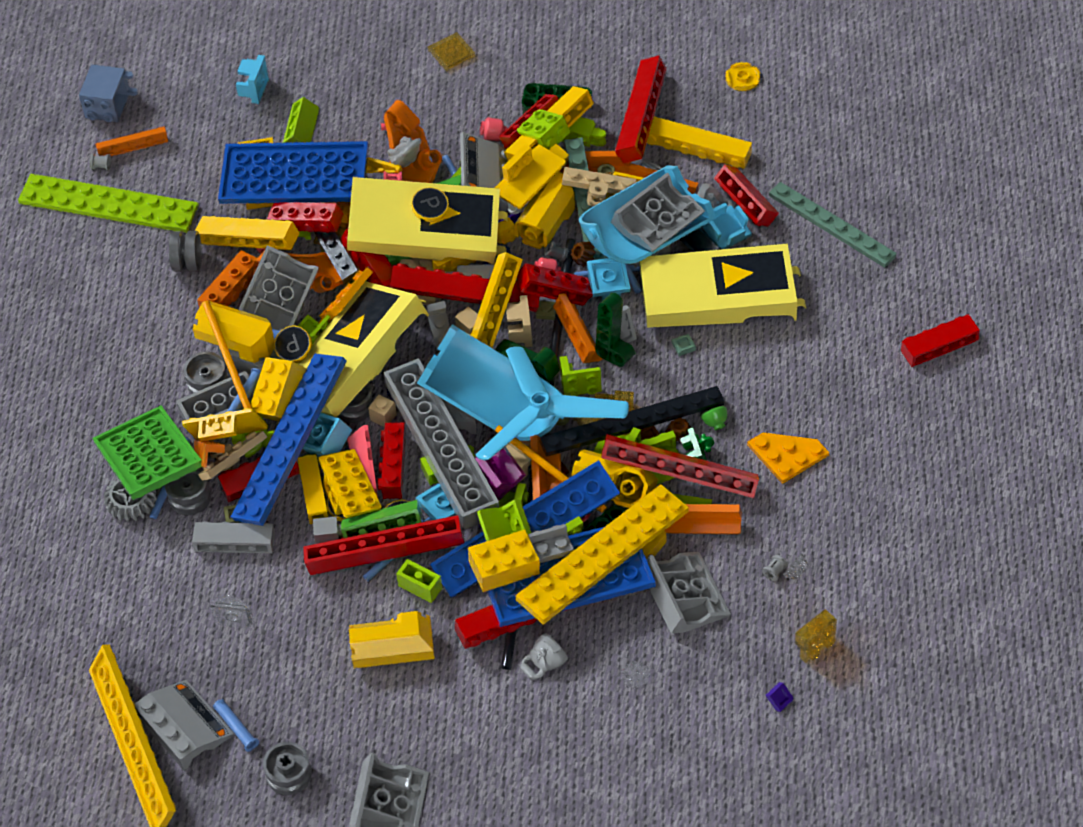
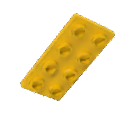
[494,144,566,209]
[182,408,268,442]
[318,449,381,518]

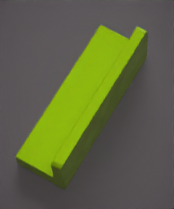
[283,96,319,143]

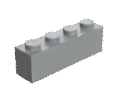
[192,521,275,553]

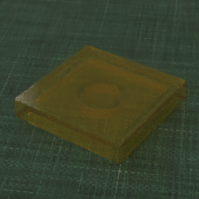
[428,32,475,71]

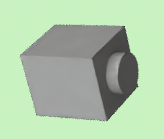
[313,517,343,544]

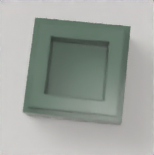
[671,334,696,356]

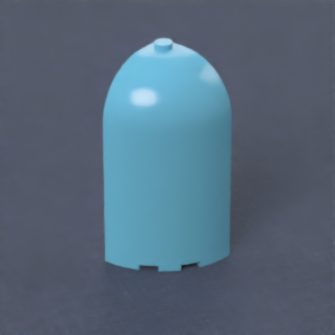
[579,165,716,264]
[417,324,564,441]

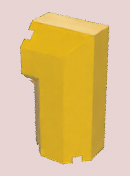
[514,172,575,249]
[193,301,274,363]
[571,449,658,508]
[349,611,435,668]

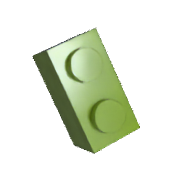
[396,559,443,603]

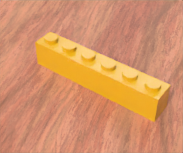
[504,86,594,161]
[647,117,752,169]
[195,216,300,250]
[471,252,523,348]

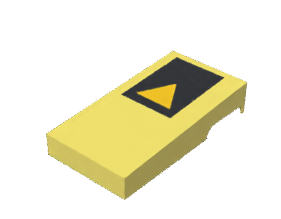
[347,177,508,266]
[640,244,806,328]
[297,281,429,418]

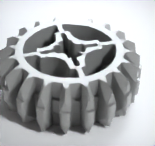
[104,478,157,522]

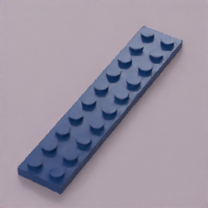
[231,353,347,526]
[430,460,620,598]

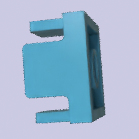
[236,55,269,104]
[702,202,752,249]
[587,258,630,301]

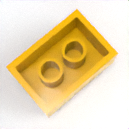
[250,357,307,421]
[468,529,540,592]

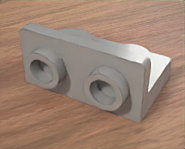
[528,524,574,563]

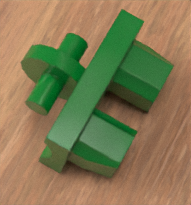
[680,427,714,461]

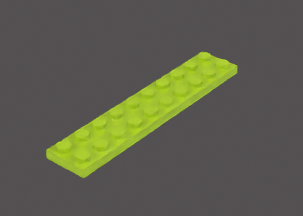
[18,173,199,233]

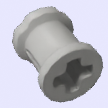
[90,154,111,170]
[762,555,788,581]

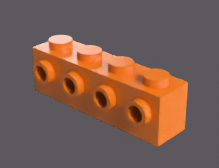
[197,250,257,308]

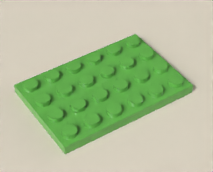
[92,406,202,500]

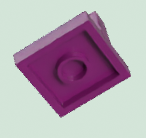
[475,447,526,501]

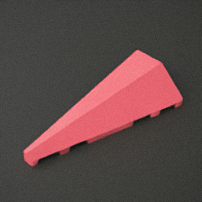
[347,425,378,498]

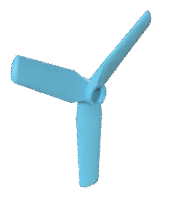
[476,347,629,460]

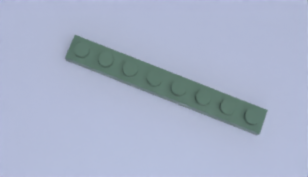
[565,138,606,260]
[769,182,897,268]

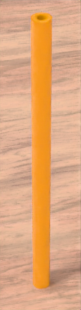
[202,300,252,408]
[495,425,607,513]

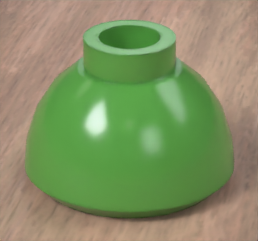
[701,406,727,431]

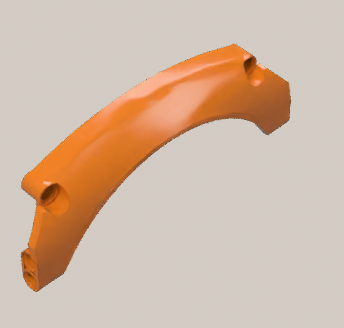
[254,100,442,293]

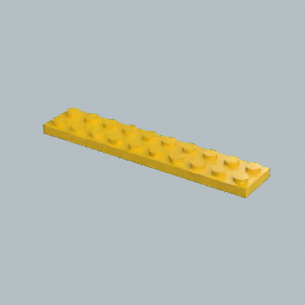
[515,484,689,625]
[89,644,176,827]

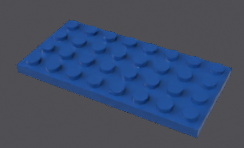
[218,141,369,204]
[487,527,656,627]

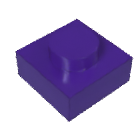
[765,682,794,712]

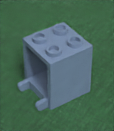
[79,64,137,122]

